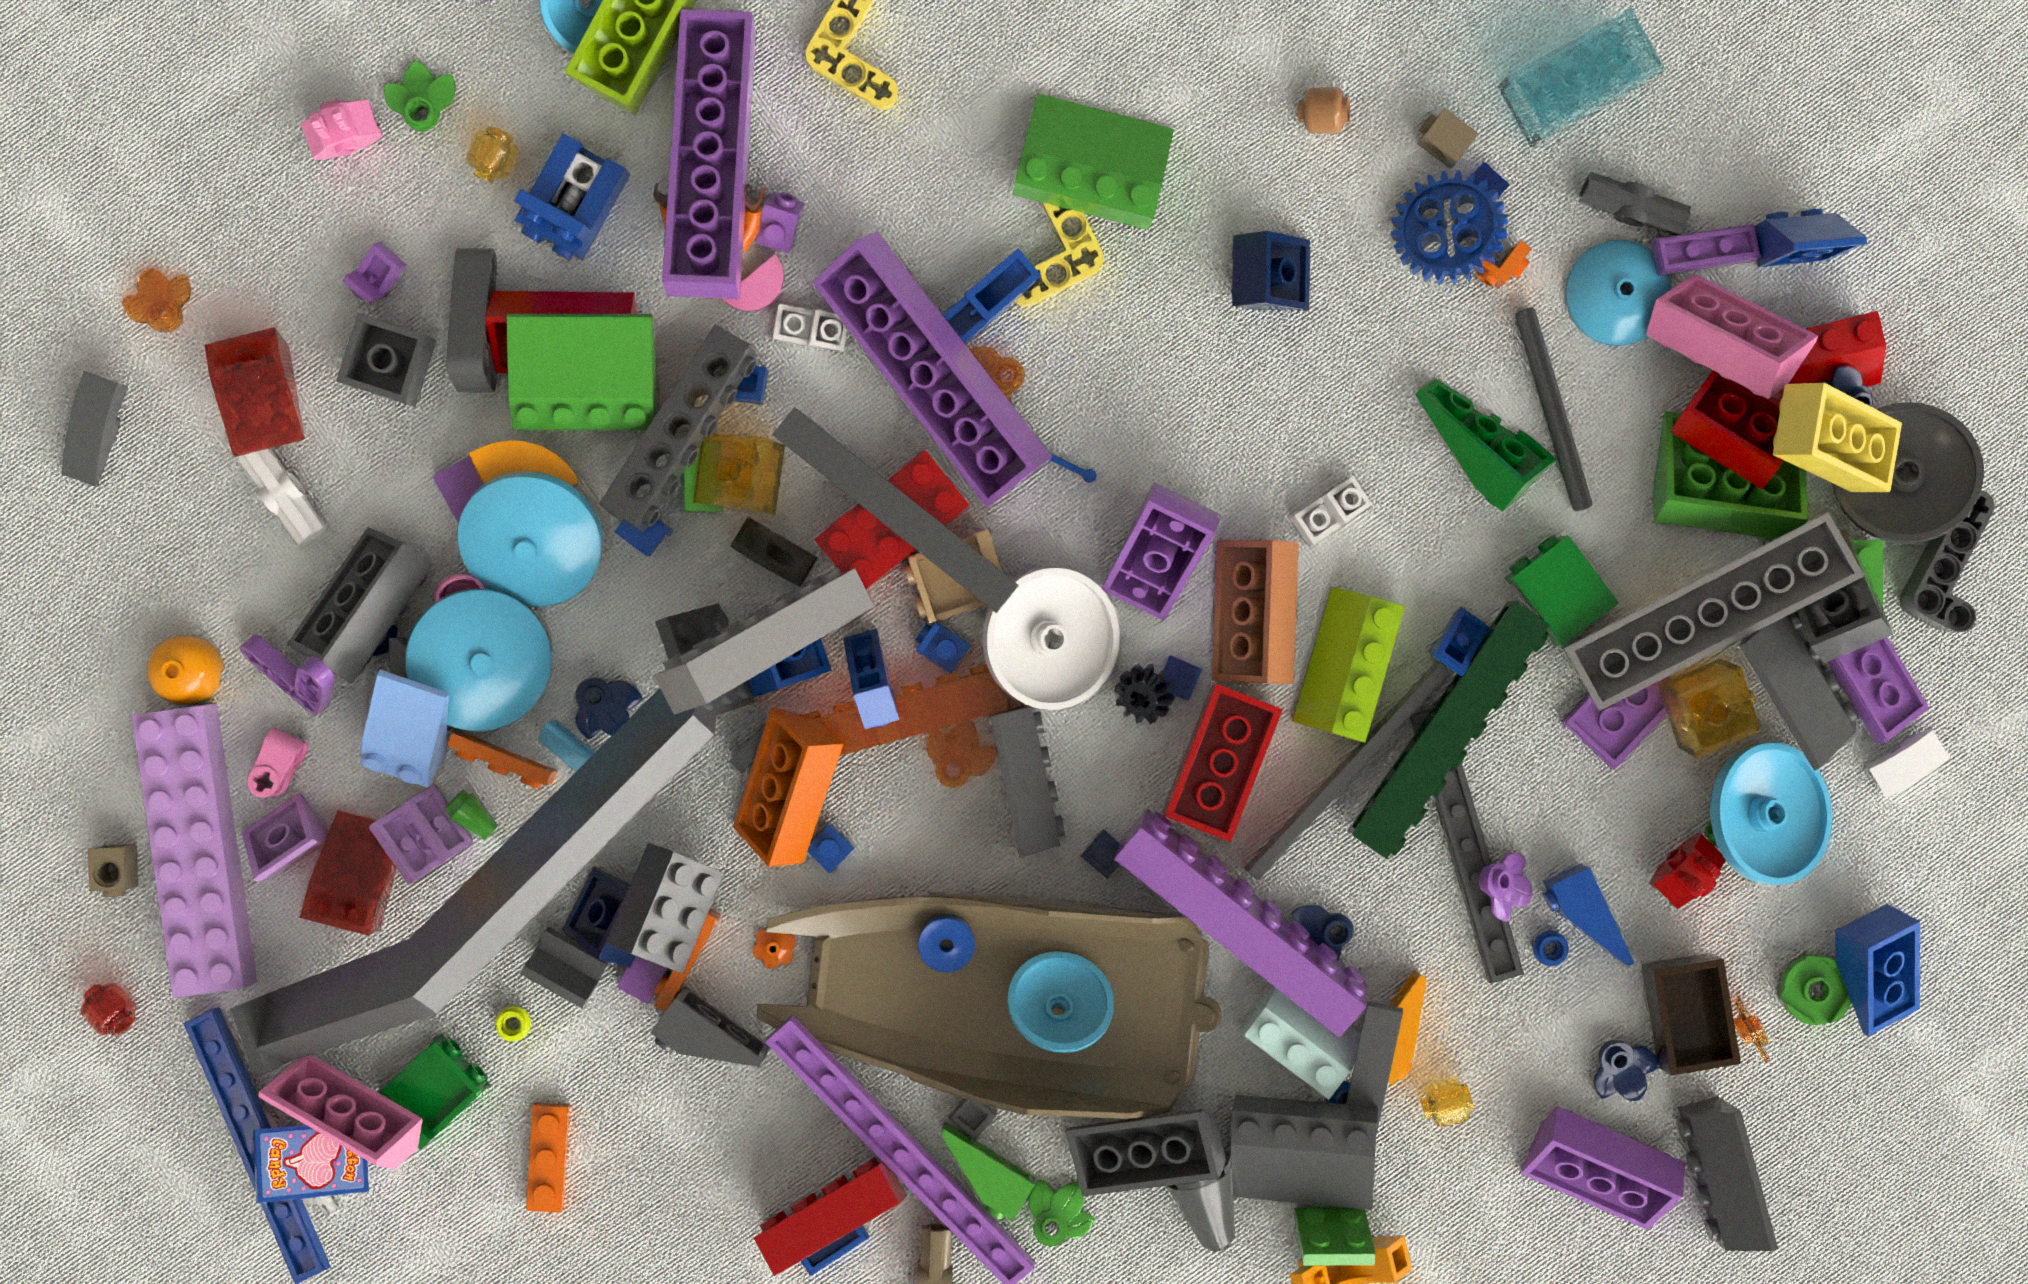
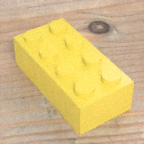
[1773,383,1902,492]

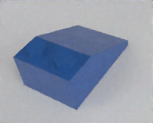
[1754,209,1867,267]
[1835,904,1920,1037]

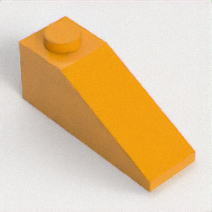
[1388,969,1427,1085]

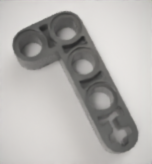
[446,248,497,393]
[1900,491,1995,632]

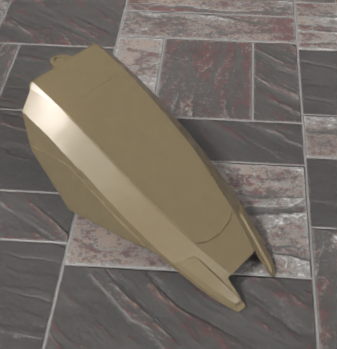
[757,893,1222,1119]

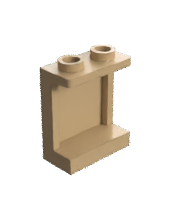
[904,529,1002,624]

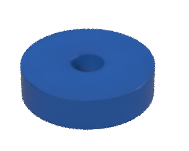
[918,914,975,973]

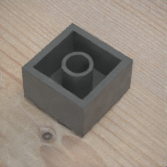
[336,313,437,407]

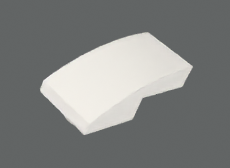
[771,304,848,352]
[1290,476,1372,547]
[1868,727,1950,798]

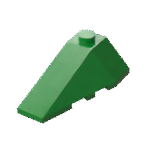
[1415,378,1556,512]

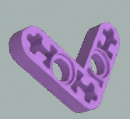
[239,634,335,716]

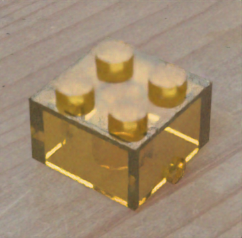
[1658,658,1761,758]

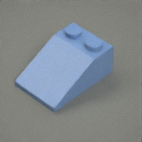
[361,669,449,788]

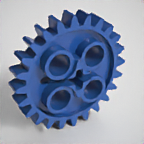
[1391,170,1508,285]

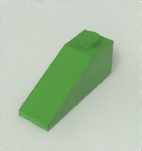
[941,1122,1035,1221]

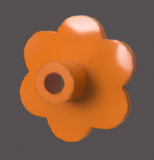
[753,929,796,969]

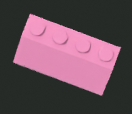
[1646,274,1818,399]
[258,1055,423,1169]

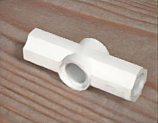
[238,441,327,545]

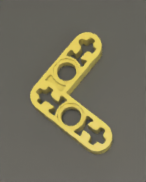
[805,0,898,110]
[1014,203,1104,307]

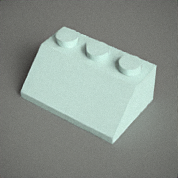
[1240,985,1361,1100]

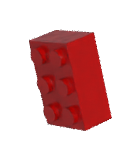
[1670,370,1784,490]

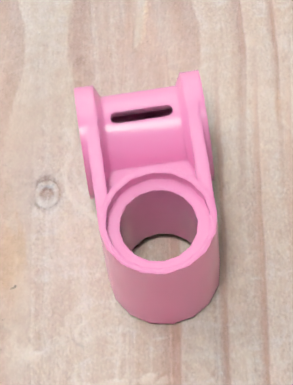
[247,728,308,798]

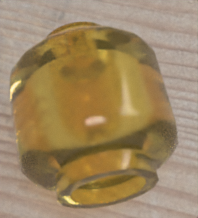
[466,126,519,182]
[1420,1077,1475,1128]

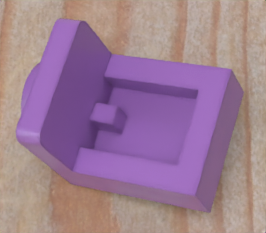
[755,193,805,253]
[343,242,407,303]

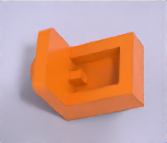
[1476,240,1532,288]

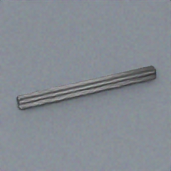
[1515,307,1593,511]

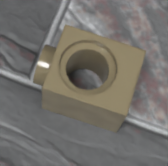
[1417,108,1479,169]
[88,844,138,897]

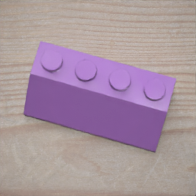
[1521,1106,1686,1230]

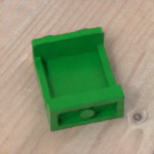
[1504,535,1619,646]
[378,1034,490,1150]

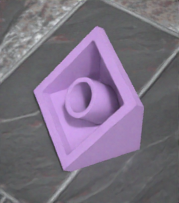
[242,793,332,882]

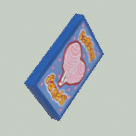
[253,1125,369,1204]

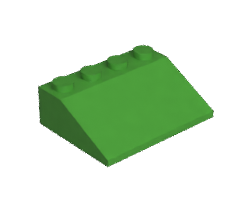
[1012,93,1174,230]
[507,314,661,430]
[1653,411,1809,539]

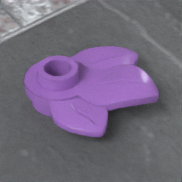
[1479,853,1532,922]

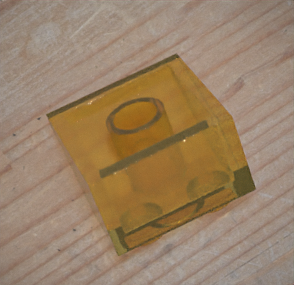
[693,434,785,515]

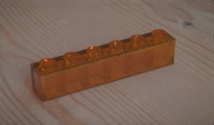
[800,664,1009,756]

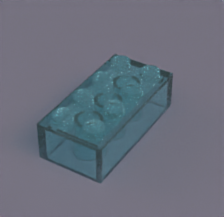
[1497,7,1666,148]

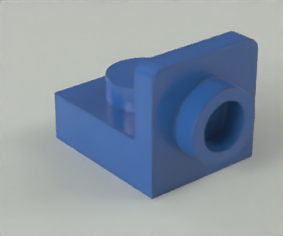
[915,621,971,674]

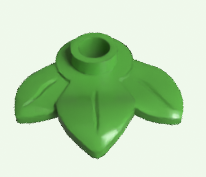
[384,60,456,132]
[1028,1180,1095,1247]

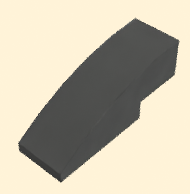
[62,371,128,487]

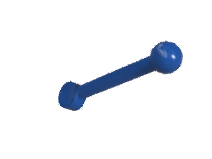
[1049,452,1097,483]

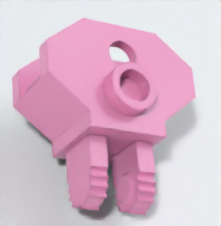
[300,100,383,160]

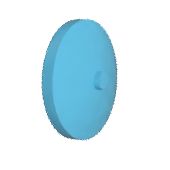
[458,471,603,607]
[405,588,551,731]
[1710,742,1832,885]

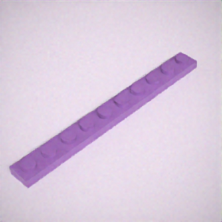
[765,1015,1035,1284]

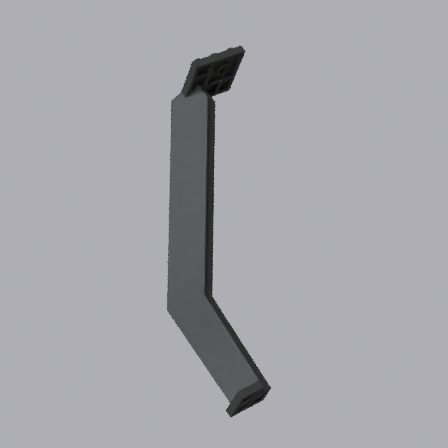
[230,603,755,1076]

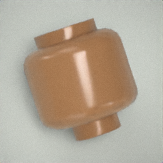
[1298,87,1350,134]

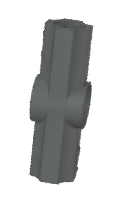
[1579,172,1691,236]

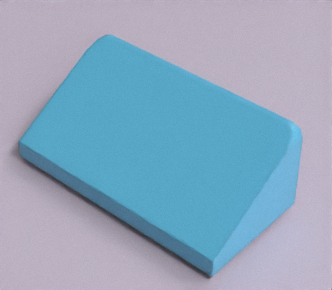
[539,720,595,771]

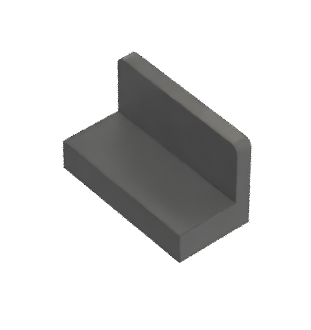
[520,927,609,1009]

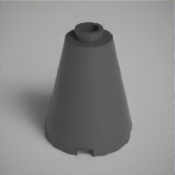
[1166,1150,1235,1252]

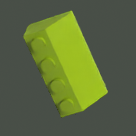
[565,0,697,116]
[1292,587,1406,743]

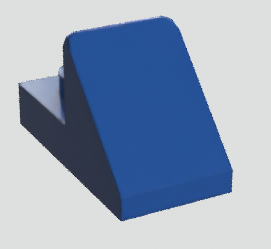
[1428,606,1489,676]

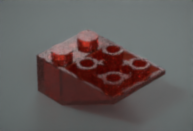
[204,327,305,457]
[300,810,397,936]

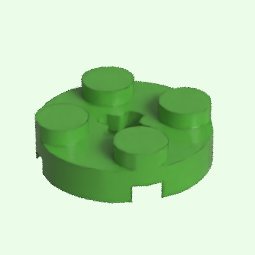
[1777,954,1852,1026]

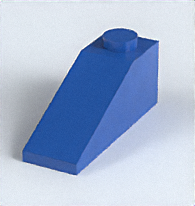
[843,629,899,729]
[1543,864,1634,966]

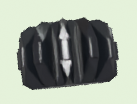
[1114,664,1175,724]

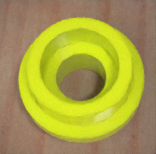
[495,1005,531,1041]

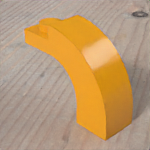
[469,440,579,487]
[1290,1236,1413,1284]

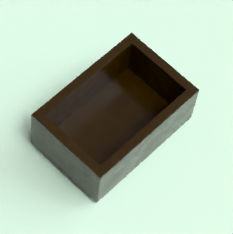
[1641,953,1741,1076]

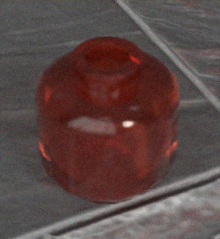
[80,983,137,1036]

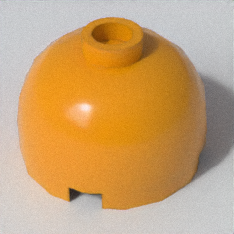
[147,635,224,705]

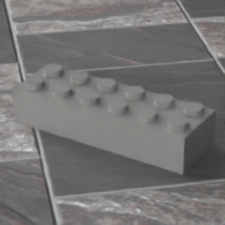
[653,568,875,715]

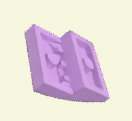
[368,785,474,885]

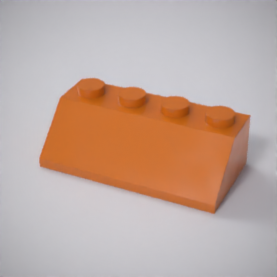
[733,707,844,867]

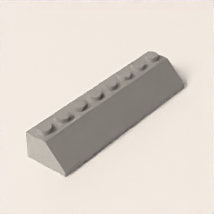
[1564,512,1865,711]

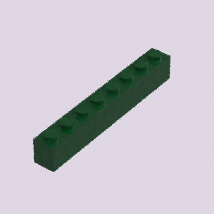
[1347,601,1550,859]

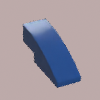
[943,248,1041,345]

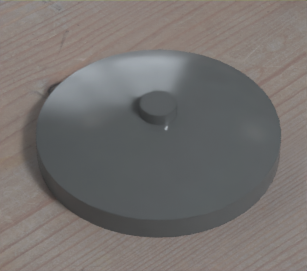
[1832,402,1984,544]

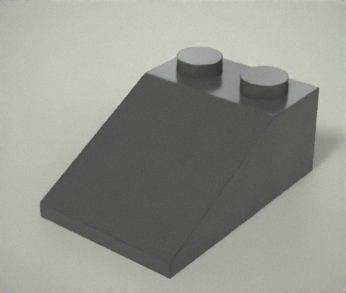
[1797,529,1894,663]
[650,987,770,1067]

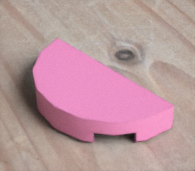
[721,253,784,312]

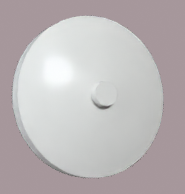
[982,567,1120,710]

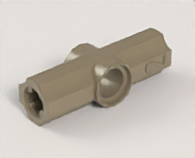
[917,1223,953,1284]

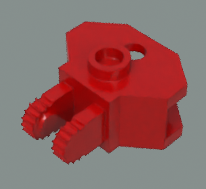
[1649,833,1726,909]

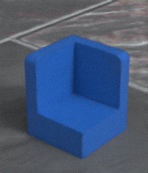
[614,519,674,556]

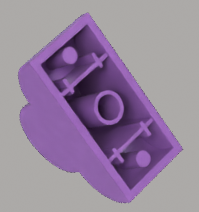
[1101,482,1220,621]

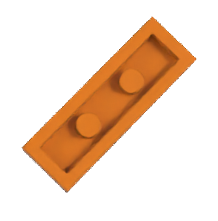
[447,731,558,789]
[653,909,721,1012]
[526,1102,570,1213]

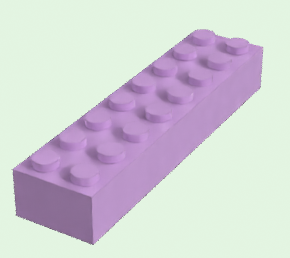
[131,704,257,998]

